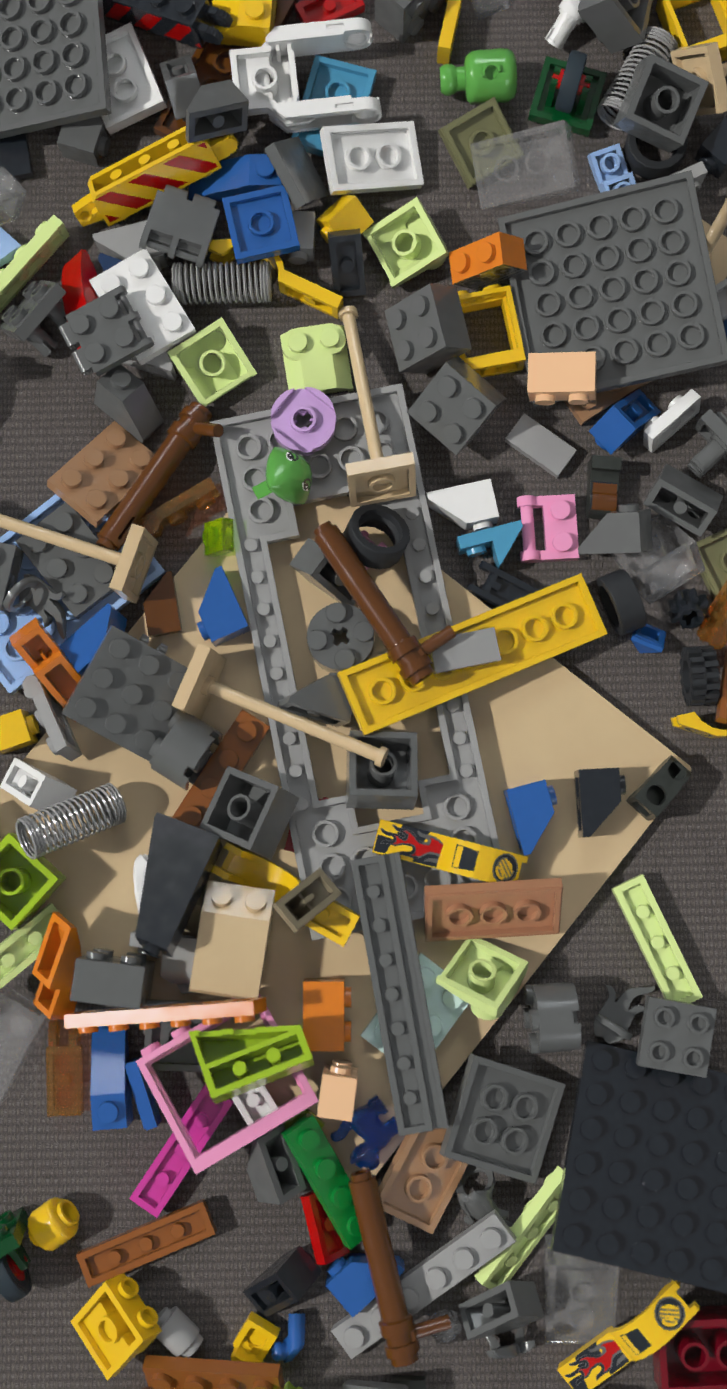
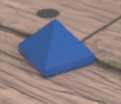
[631,624,666,653]

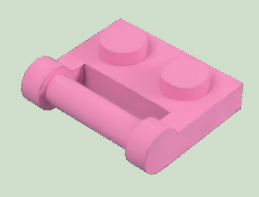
[516,494,580,563]

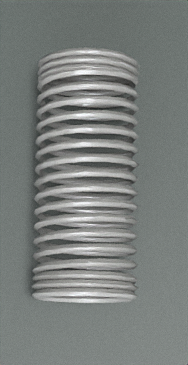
[597,26,678,131]
[172,260,272,305]
[15,783,127,860]

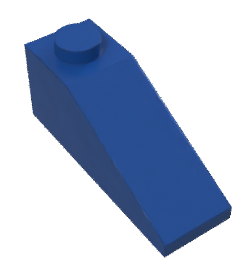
[189,154,283,202]
[90,1026,134,1131]

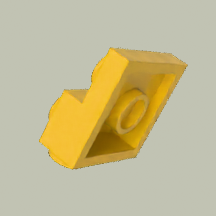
[70,1273,162,1381]

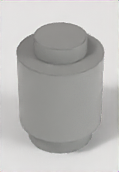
[156,1306,204,1358]

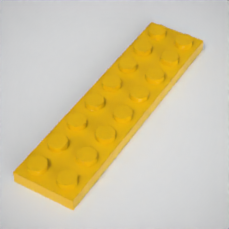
[337,573,608,736]

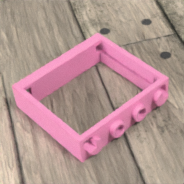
[136,993,319,1174]

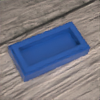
[125,1056,162,1130]

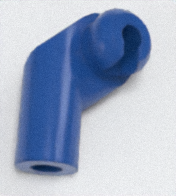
[271,1313,305,1364]

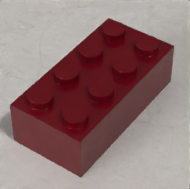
[653,1305,727,1389]

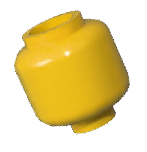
[28,1197,80,1251]

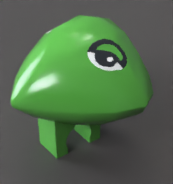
[252,447,312,504]

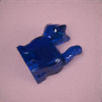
[330,1094,399,1170]

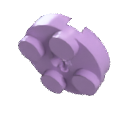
[271,387,337,456]

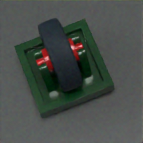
[528,50,607,137]
[0,1207,32,1302]

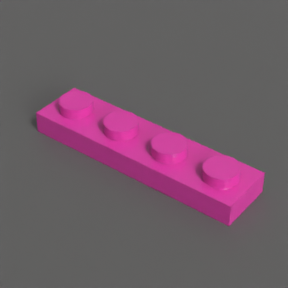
[129,1083,234,1218]

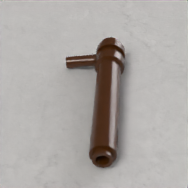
[96,401,224,551]
[313,521,457,686]
[349,1169,452,1367]

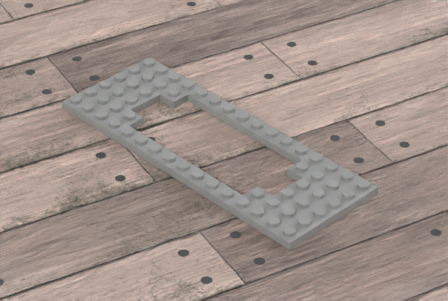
[210,383,500,941]

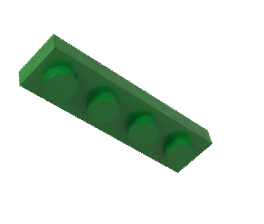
[281,1113,362,1250]

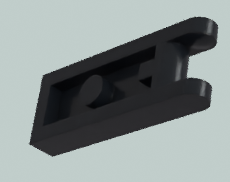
[466,561,539,607]

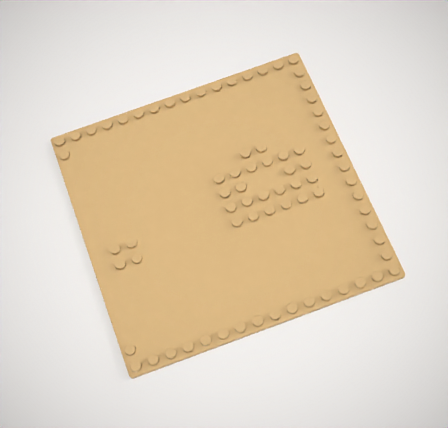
[0,496,691,1181]

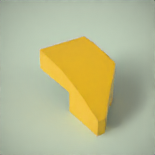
[230,1311,281,1363]

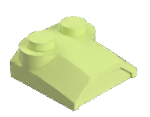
[363,197,449,289]
[167,317,257,407]
[280,323,353,394]
[436,939,529,1020]

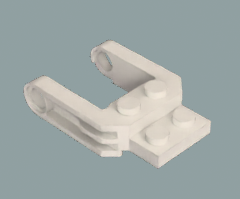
[229,17,382,133]

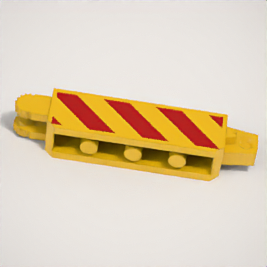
[72,126,239,227]

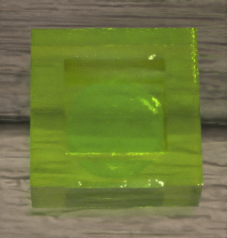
[202,517,234,557]

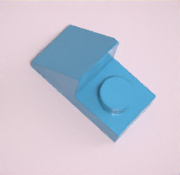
[456,520,523,569]

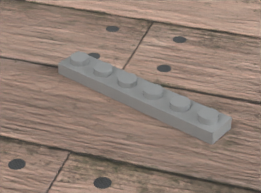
[331,1209,516,1359]

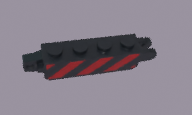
[103,0,233,49]

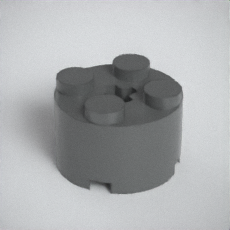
[307,603,374,673]
[149,710,223,791]
[523,982,581,1054]

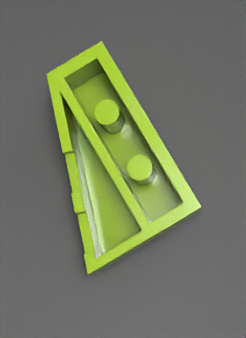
[188,1025,315,1104]

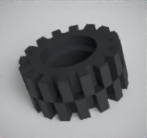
[680,645,720,707]

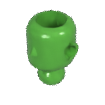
[440,48,517,105]

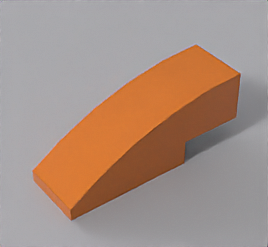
[9,617,82,722]
[32,912,81,1020]

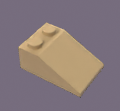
[189,880,275,999]

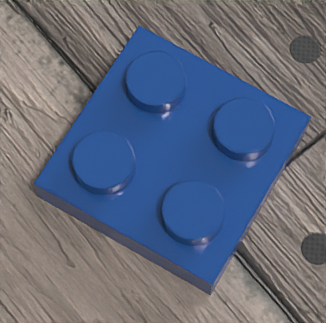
[222,185,300,265]

